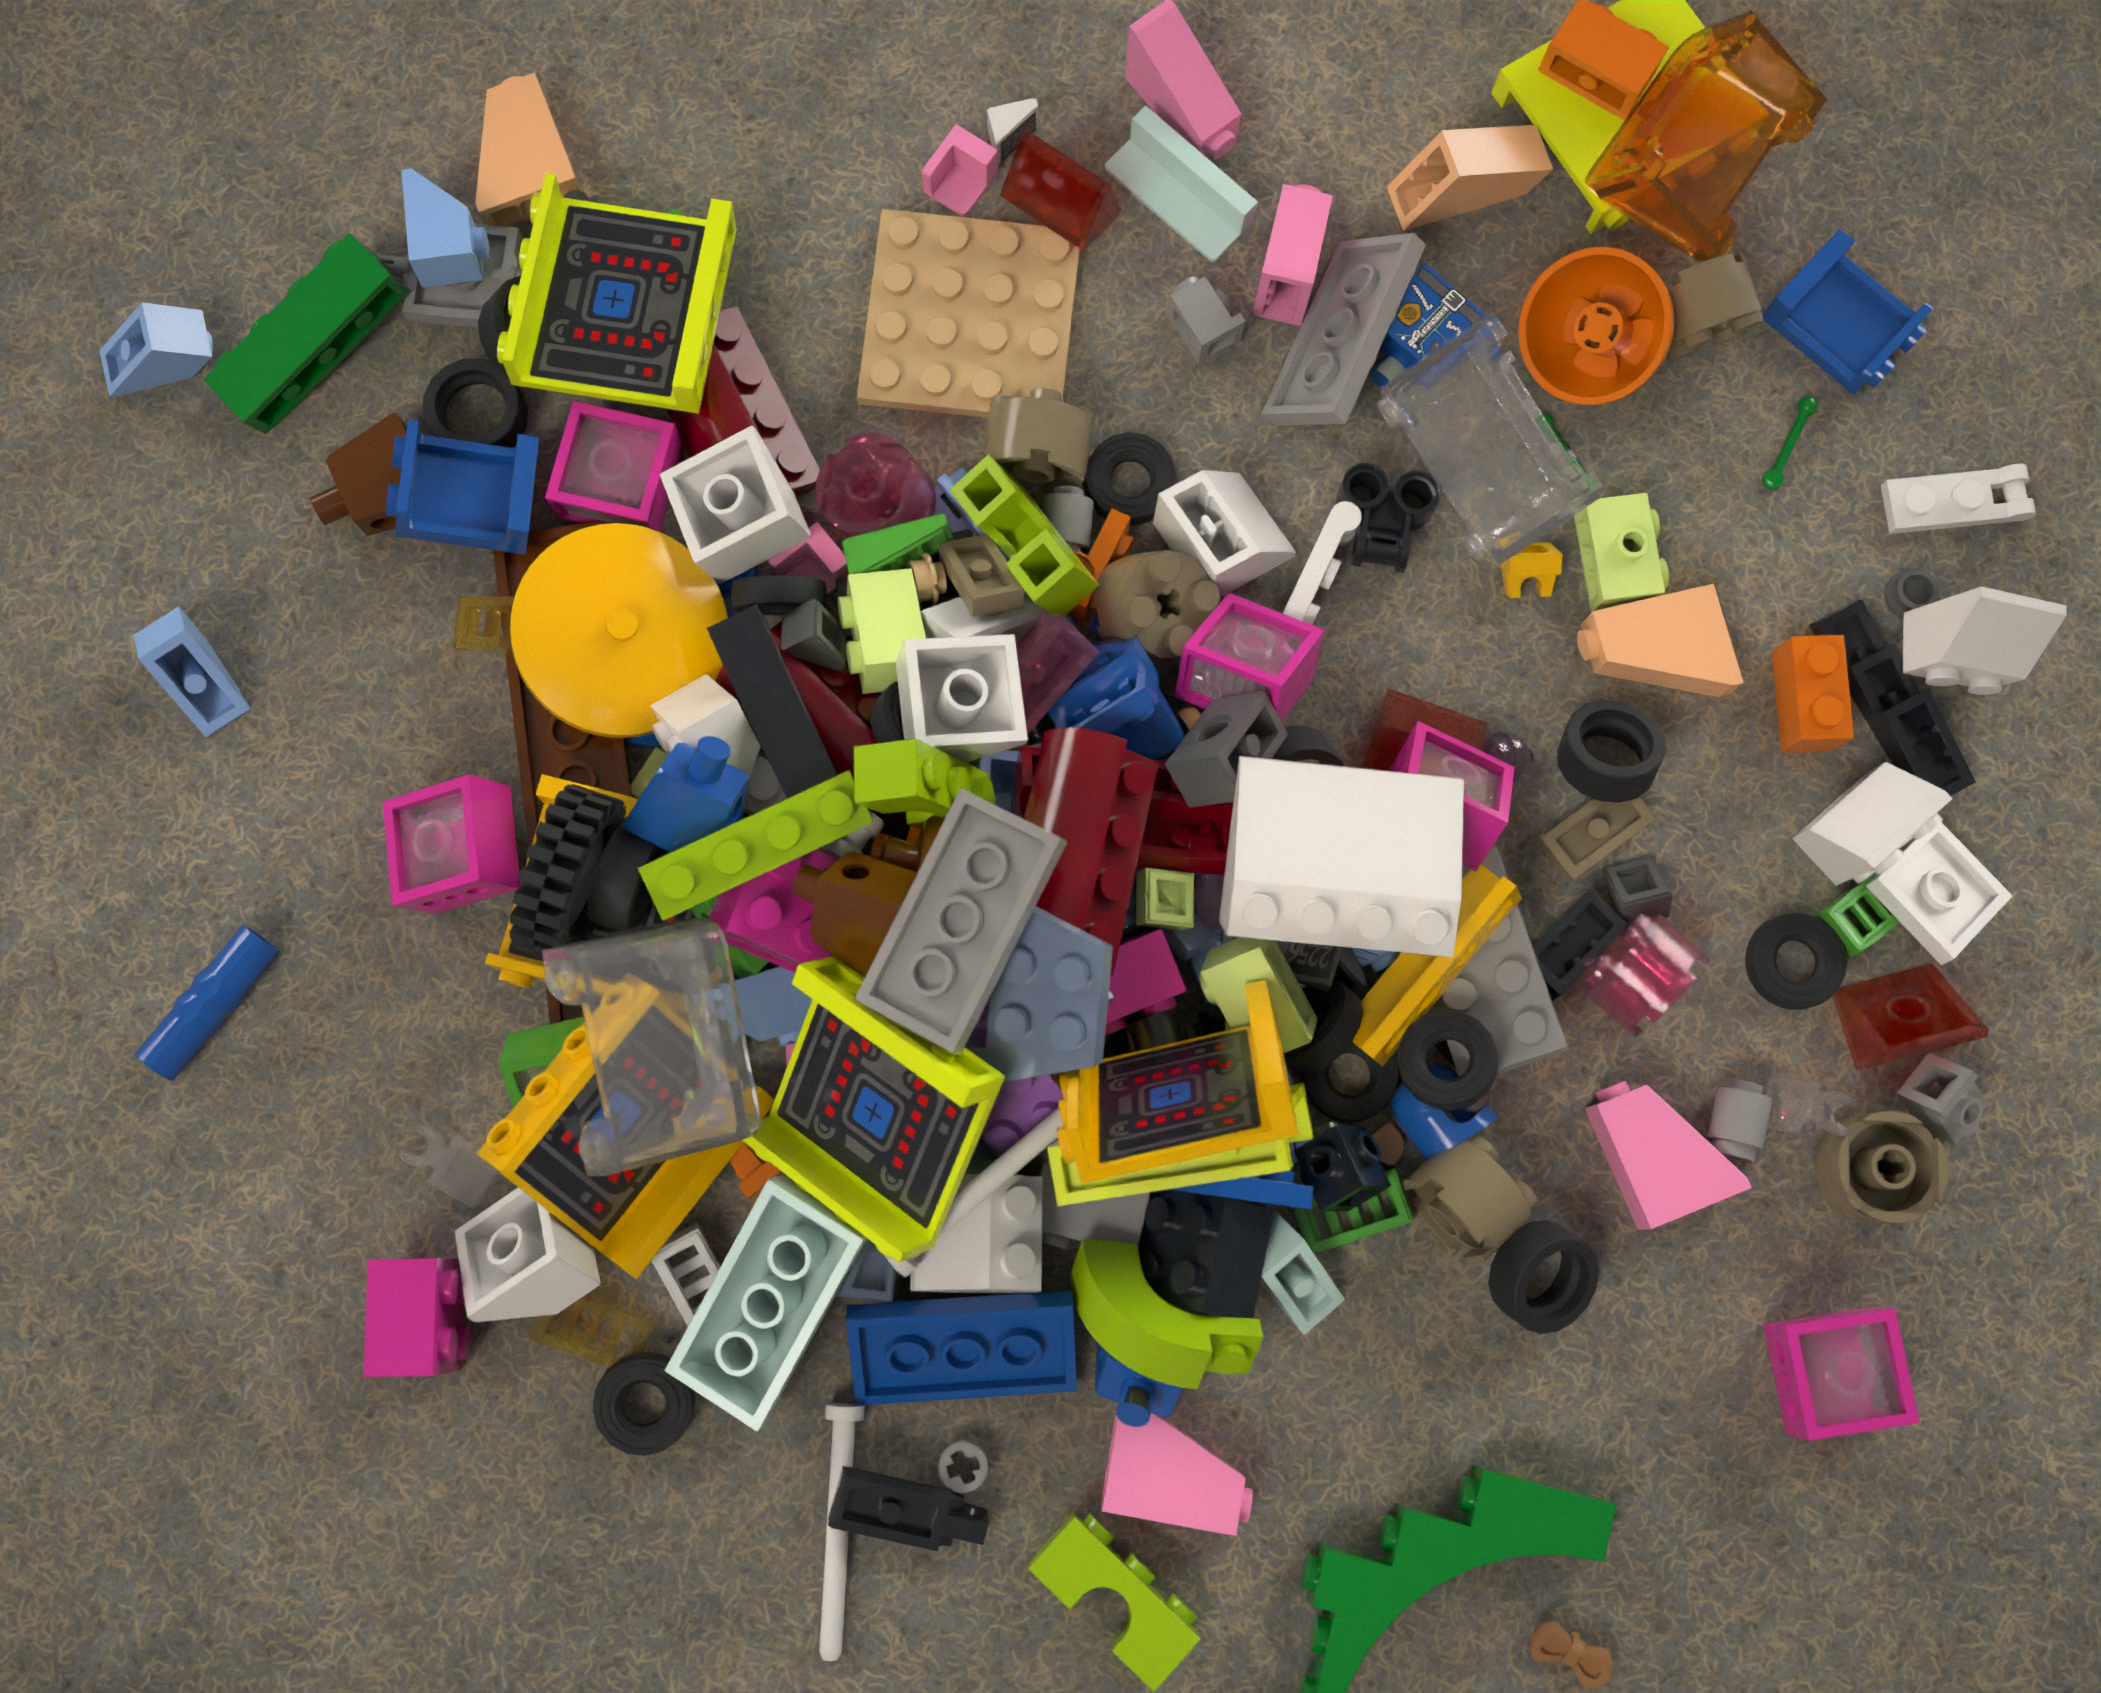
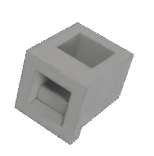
[1167,276,1246,364]
[1897,1052,1988,1145]

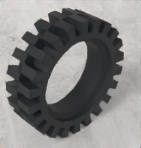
[509,784,626,965]

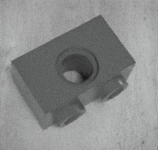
[1165,691,1288,808]

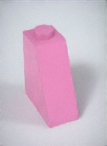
[1125,0,1241,159]
[1252,184,1333,326]
[1585,1080,1752,1230]
[1100,1403,1253,1536]

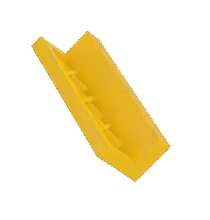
[1352,865,1522,1067]

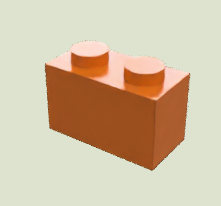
[1538,0,1669,121]
[1771,635,1854,753]

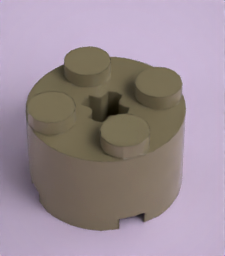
[1667,253,1764,362]
[983,388,1093,493]
[1092,550,1220,658]
[1815,1111,1949,1224]
[1403,1135,1537,1265]

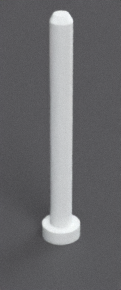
[885,1107,1063,1277]
[819,1403,865,1661]

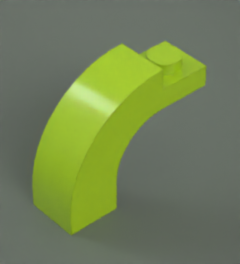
[1070,1239,1264,1389]

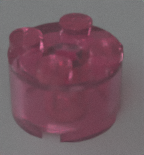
[816,433,936,538]
[1582,913,1710,1037]

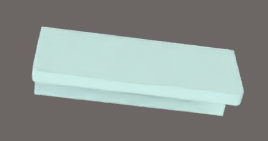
[1105,105,1258,262]

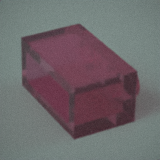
[1016,613,1100,733]

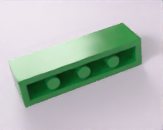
[203,232,411,434]

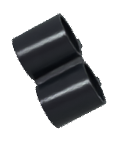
[1336,463,1441,573]
[1109,1002,1226,1056]

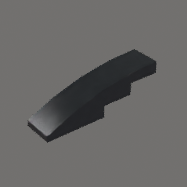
[1809,599,1976,796]
[707,604,838,799]
[1434,888,1629,1068]

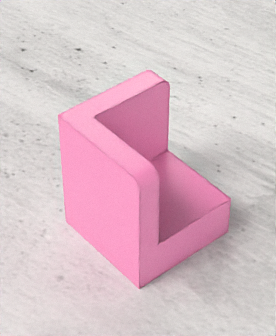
[922,124,999,217]
[768,522,849,595]

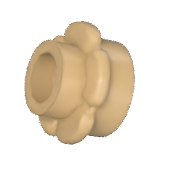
[906,553,947,605]

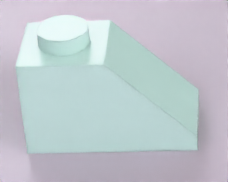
[1260,1203,1345,1335]

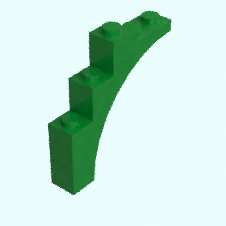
[1298,1465,1616,1693]

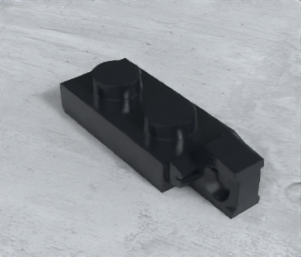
[828,1466,989,1551]

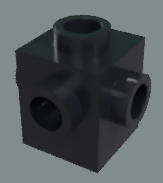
[1294,1121,1391,1212]

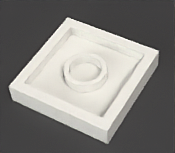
[1866,822,2012,965]

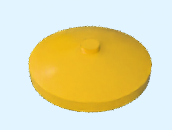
[510,523,727,738]

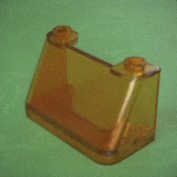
[1585,11,1827,261]

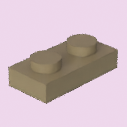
[939,534,1024,617]
[1536,797,1656,884]

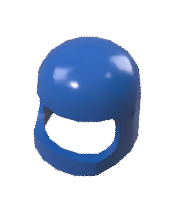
[1391,1064,1498,1160]

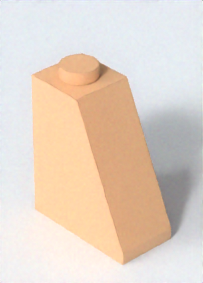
[475,73,581,227]
[1387,125,1554,231]
[1577,584,1743,697]

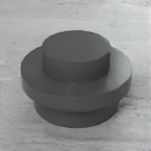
[1884,569,1939,619]

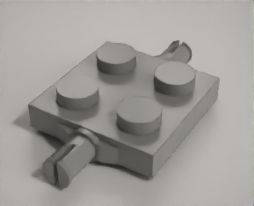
[376,223,523,331]

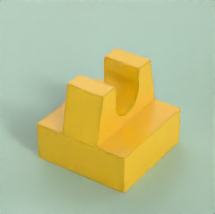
[1498,542,1563,598]

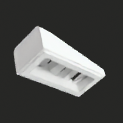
[651,1221,721,1326]

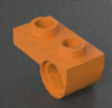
[1068,508,1135,621]

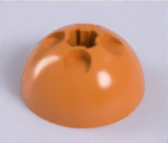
[1518,247,1674,405]

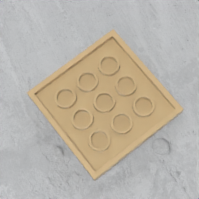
[857,209,1082,418]

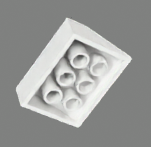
[1219,756,1464,957]

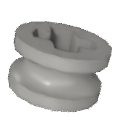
[938,1439,989,1493]

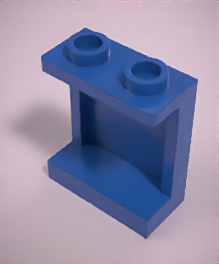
[1762,228,1934,395]
[386,419,539,555]

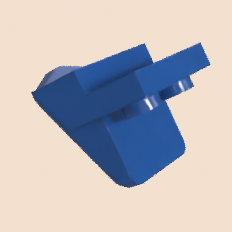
[1044,635,1183,760]

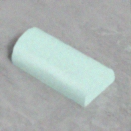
[664,1176,867,1432]

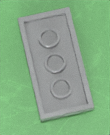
[1261,233,1426,425]
[855,788,1068,1055]
[1435,846,1569,1076]

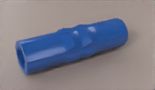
[135,924,280,1081]

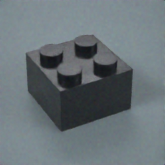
[1138,1189,1275,1319]

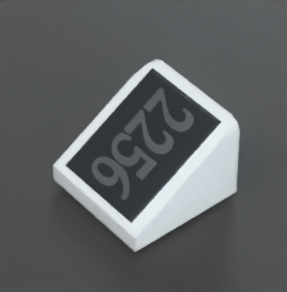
[987,98,1038,165]

